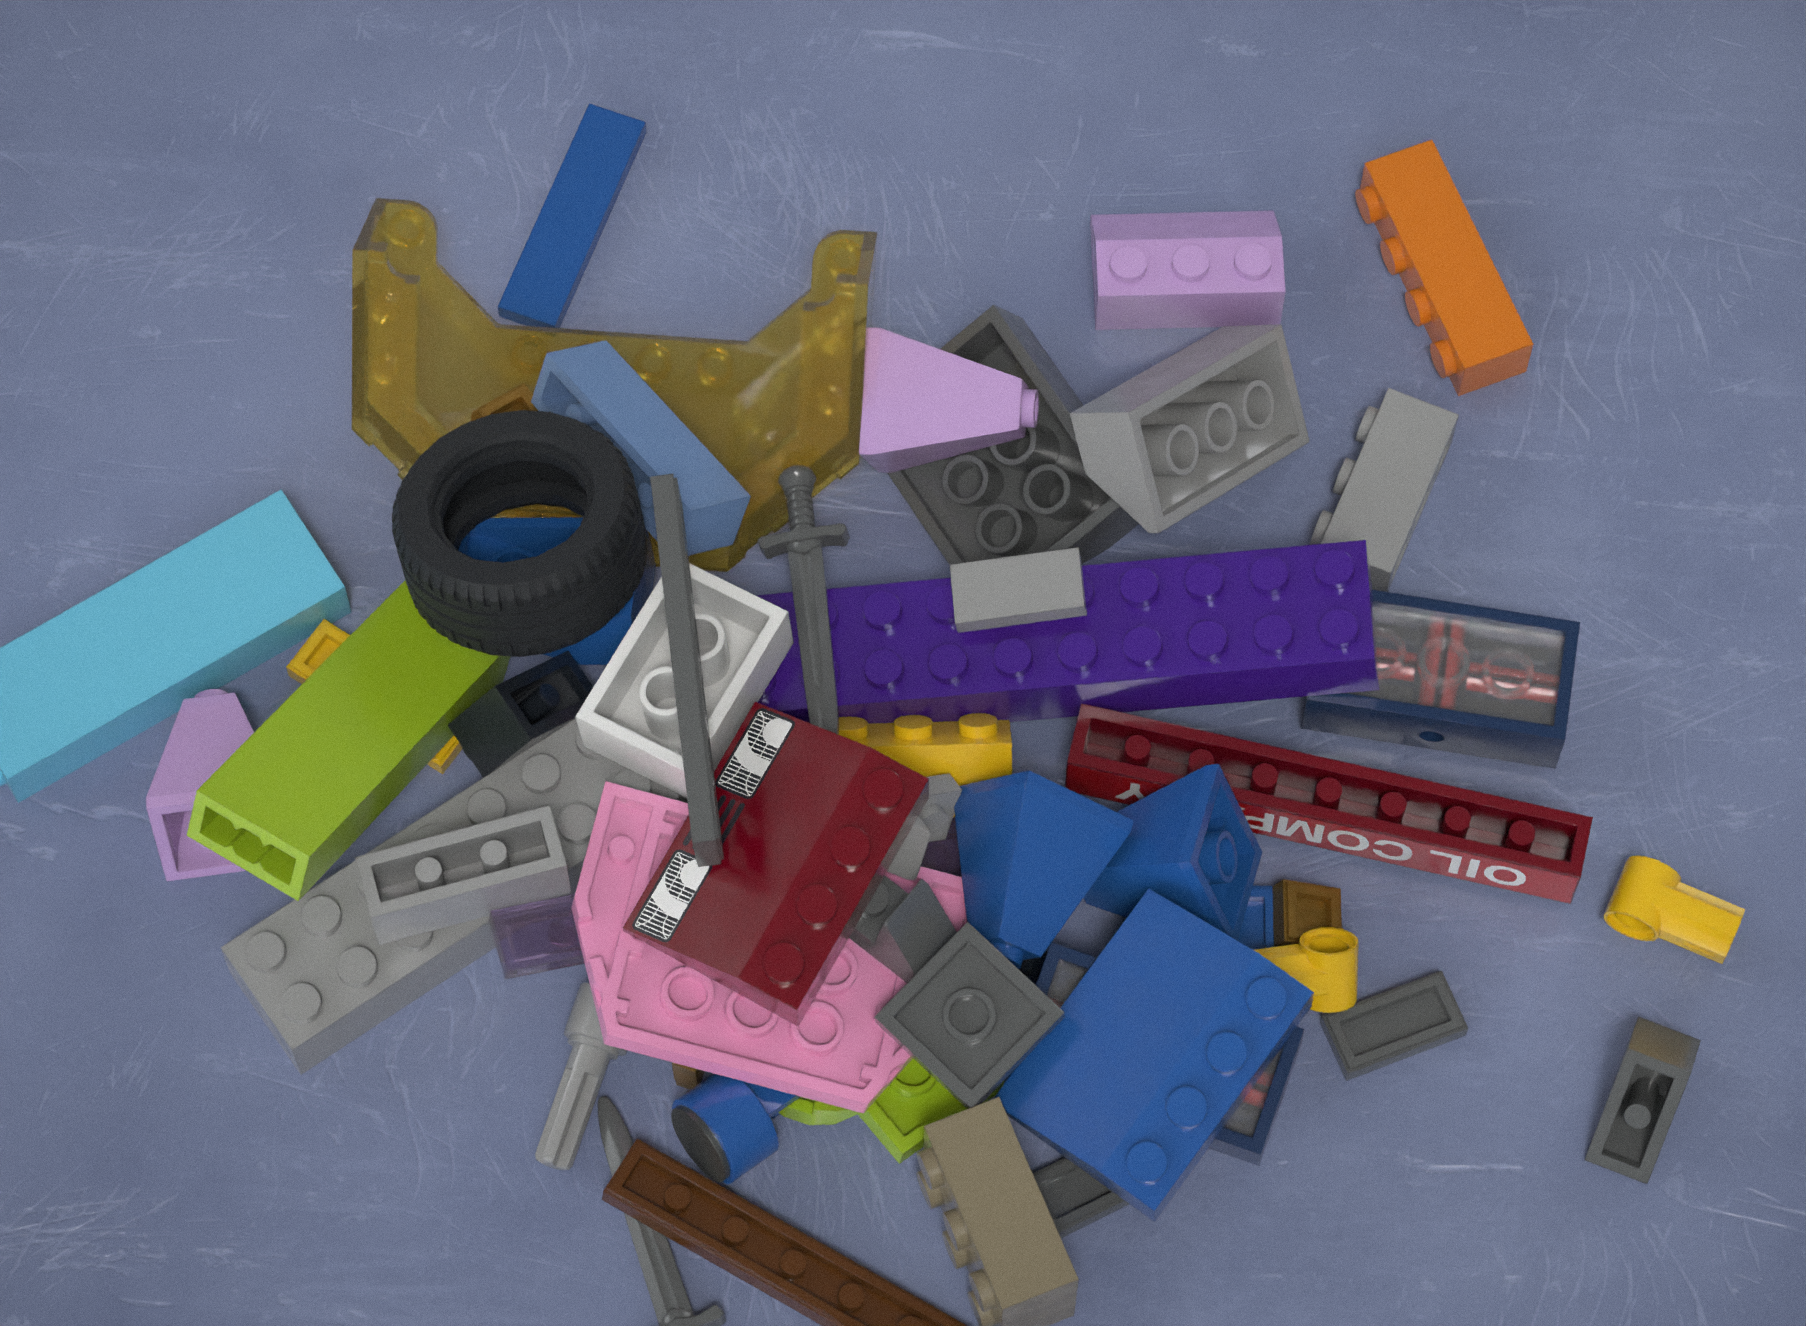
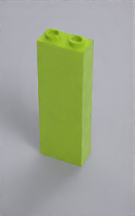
[186,580,511,901]

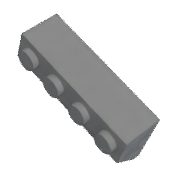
[1070,324,1310,533]

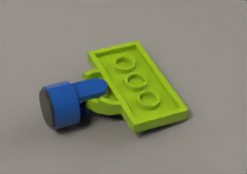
[671,1058,1005,1184]

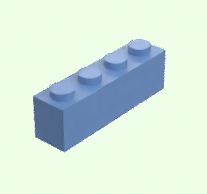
[531,340,751,556]

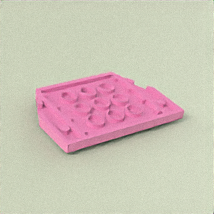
[571,781,967,1113]

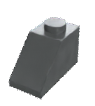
[1585,1016,1701,1184]

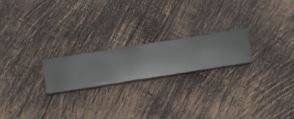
[650,474,724,867]

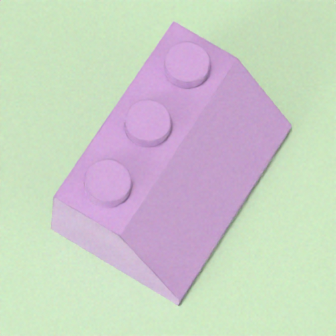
[1090,211,1285,330]

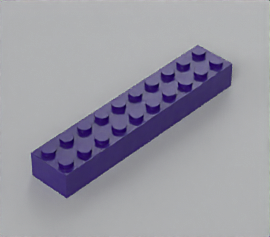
[755,540,1380,723]

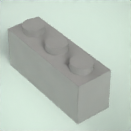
[1310,388,1459,592]
[355,805,572,945]

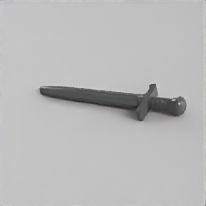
[758,465,850,735]
[598,1096,726,1326]

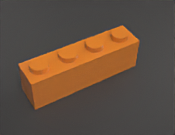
[1355,139,1534,396]

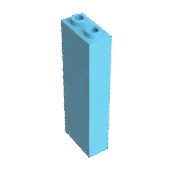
[0,489,351,803]

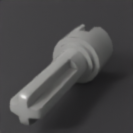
[535,983,627,1170]

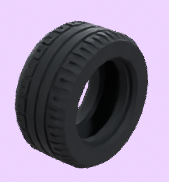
[392,410,648,657]

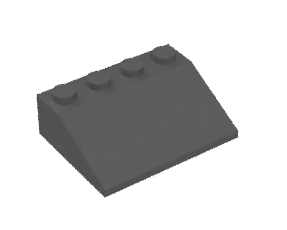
[853,305,1139,565]

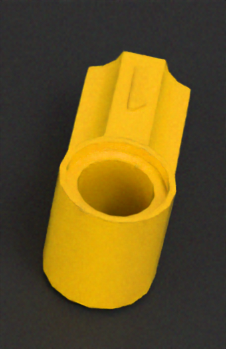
[1603,855,1745,964]
[1254,927,1359,1013]

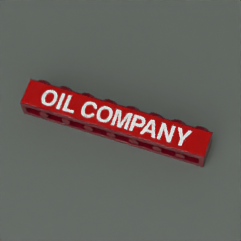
[1065,703,1593,904]

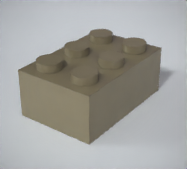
[916,1097,1079,1326]

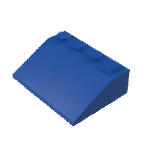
[993,888,1314,1222]

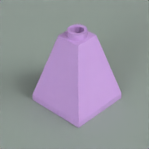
[859,327,1039,473]
[146,689,254,881]

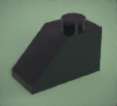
[448,651,593,778]

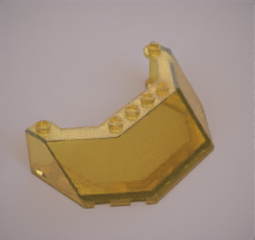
[351,198,877,572]

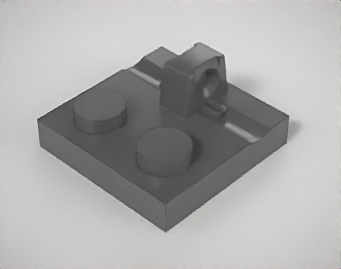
[874,922,1065,1109]

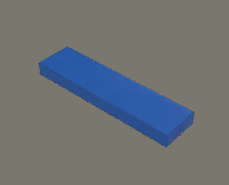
[498,103,647,336]

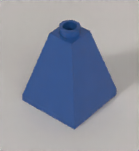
[1084,764,1262,941]
[954,770,1134,969]

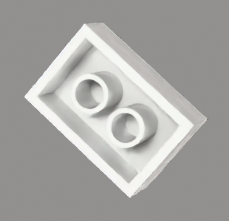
[575,563,794,798]

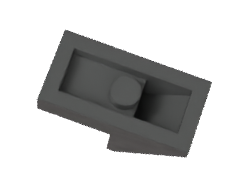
[849,876,957,983]

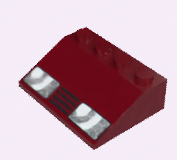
[623,702,929,1027]

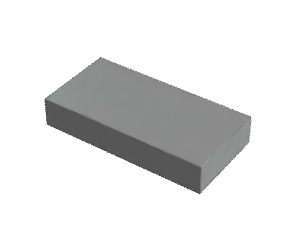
[950,547,1087,633]

